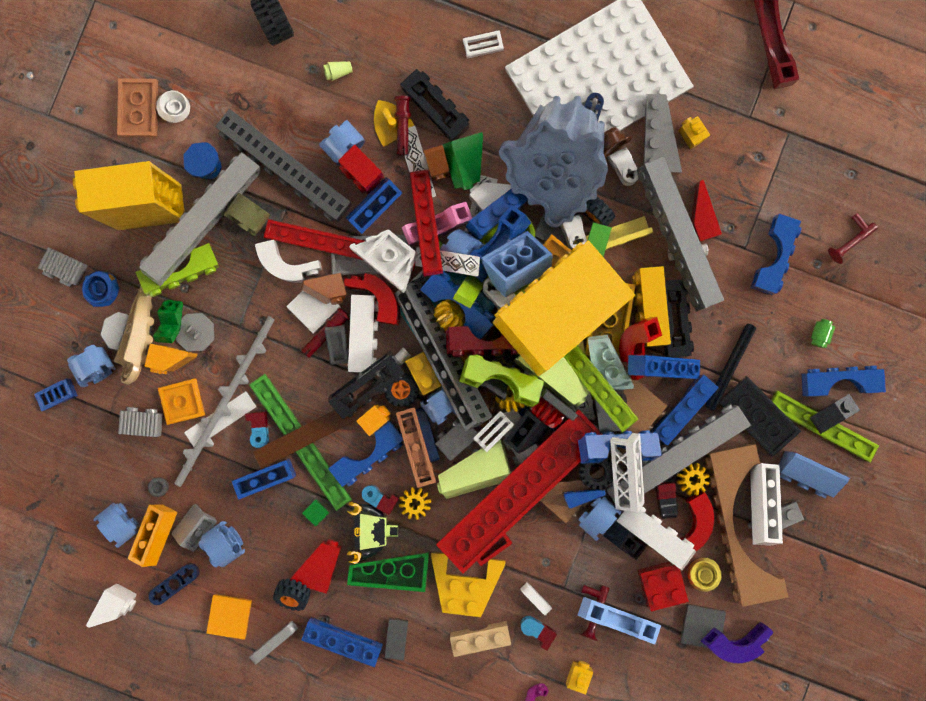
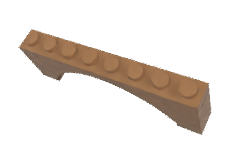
[540,376,667,523]
[705,444,788,607]

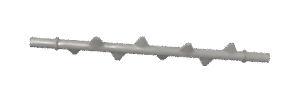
[174,316,275,487]

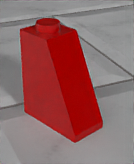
[290,539,342,594]

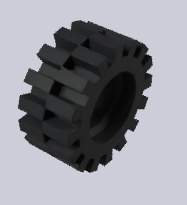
[578,457,613,490]

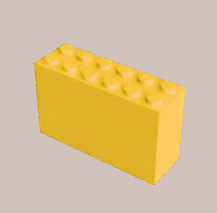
[73,161,185,231]
[492,240,635,377]

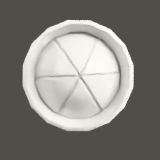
[156,90,190,123]

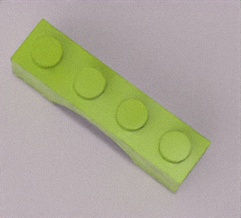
[135,243,219,297]
[459,355,544,407]

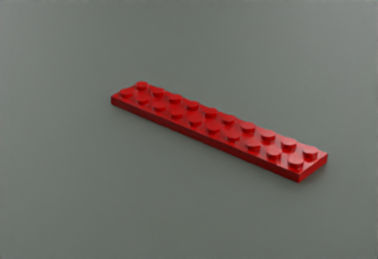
[436,409,603,574]

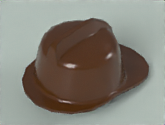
[604,127,632,159]

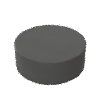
[148,477,169,497]

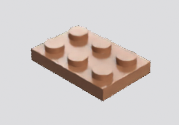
[117,79,158,137]

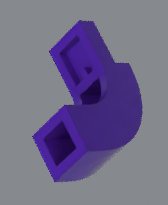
[701,622,774,663]

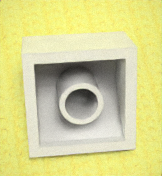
[86,584,137,628]

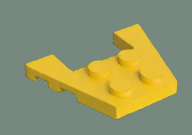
[431,552,506,617]

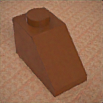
[424,145,450,181]
[301,273,347,305]

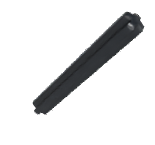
[705,323,756,411]

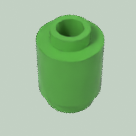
[811,319,835,348]

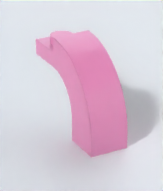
[402,202,472,245]

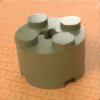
[224,193,270,236]

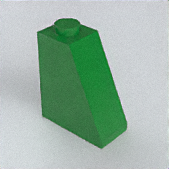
[441,132,483,191]

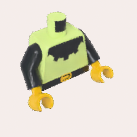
[347,502,398,563]

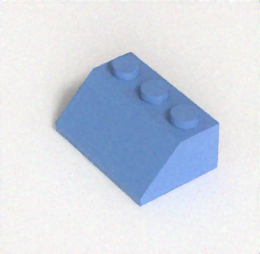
[481,231,553,297]
[778,451,850,499]

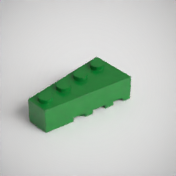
[347,552,429,592]

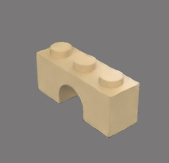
[450,621,511,657]

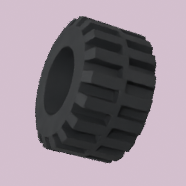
[251,0,294,46]

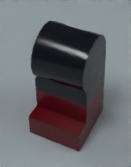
[655,482,678,519]

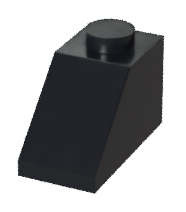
[810,394,860,434]
[504,411,550,454]
[603,521,647,560]

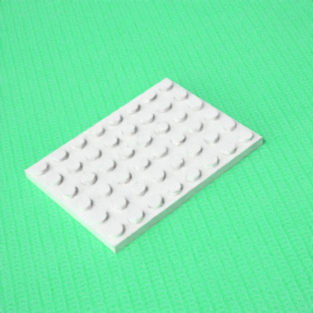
[505,0,694,132]

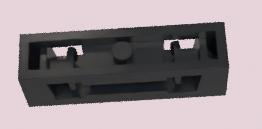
[400,69,469,141]
[664,279,694,358]
[328,351,405,419]

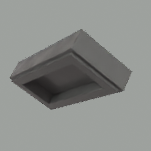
[325,325,349,365]
[385,618,408,660]

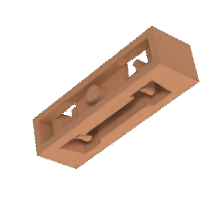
[396,407,437,488]

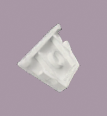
[349,229,417,293]

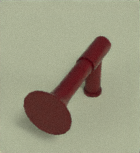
[828,213,878,264]
[579,584,610,641]

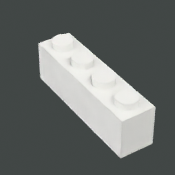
[348,295,379,373]
[750,463,783,546]
[617,504,696,570]

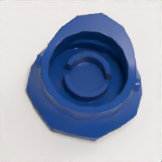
[184,142,222,179]
[82,271,120,307]

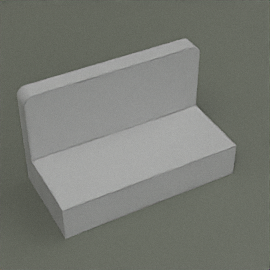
[172,504,217,552]

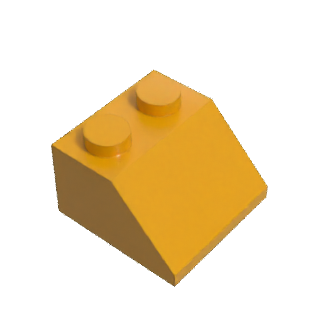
[144,344,197,374]

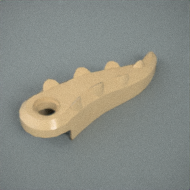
[114,286,154,385]

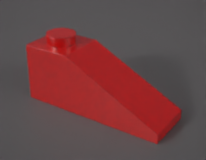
[691,180,722,242]

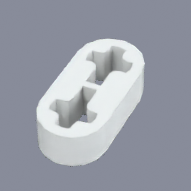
[520,582,552,615]

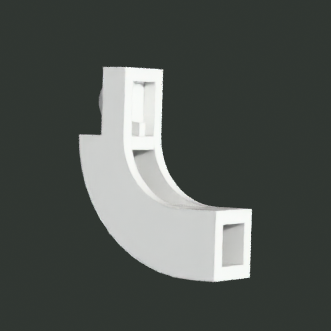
[255,240,322,283]

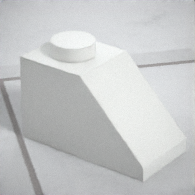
[469,182,512,212]

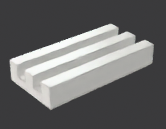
[463,30,504,59]
[473,411,514,452]

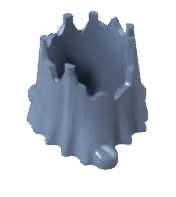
[499,96,608,227]

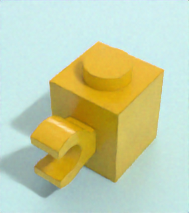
[678,116,710,150]
[566,661,593,695]

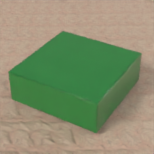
[302,499,330,527]

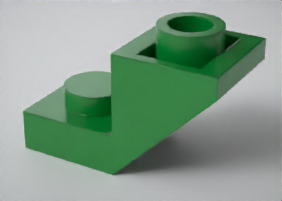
[153,300,183,344]

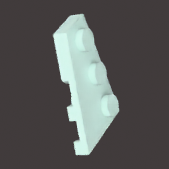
[588,335,634,391]

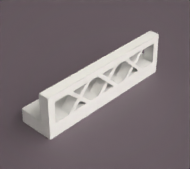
[610,433,644,513]

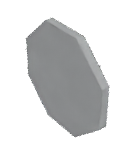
[100,312,129,351]
[176,313,215,352]

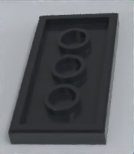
[719,375,801,457]

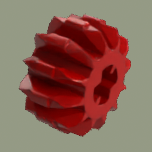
[531,397,565,428]

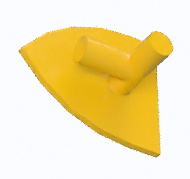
[374,100,415,147]

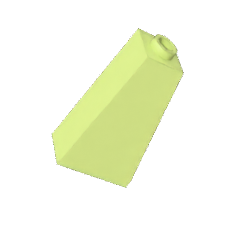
[514,356,590,406]
[437,439,511,499]

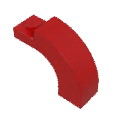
[344,273,401,325]
[619,317,662,380]
[679,491,714,551]

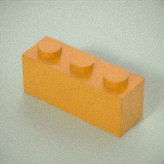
[357,405,391,436]
[128,504,177,567]

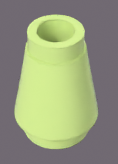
[323,61,353,81]

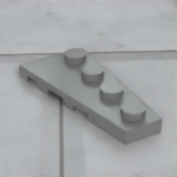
[643,94,682,172]

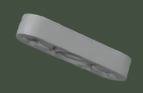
[249,621,298,665]

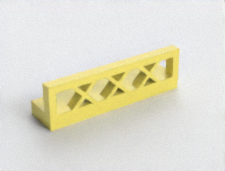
[573,216,653,250]

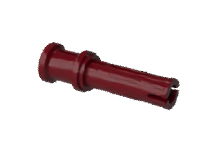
[394,96,411,156]
[301,307,350,358]

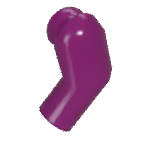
[525,683,549,701]

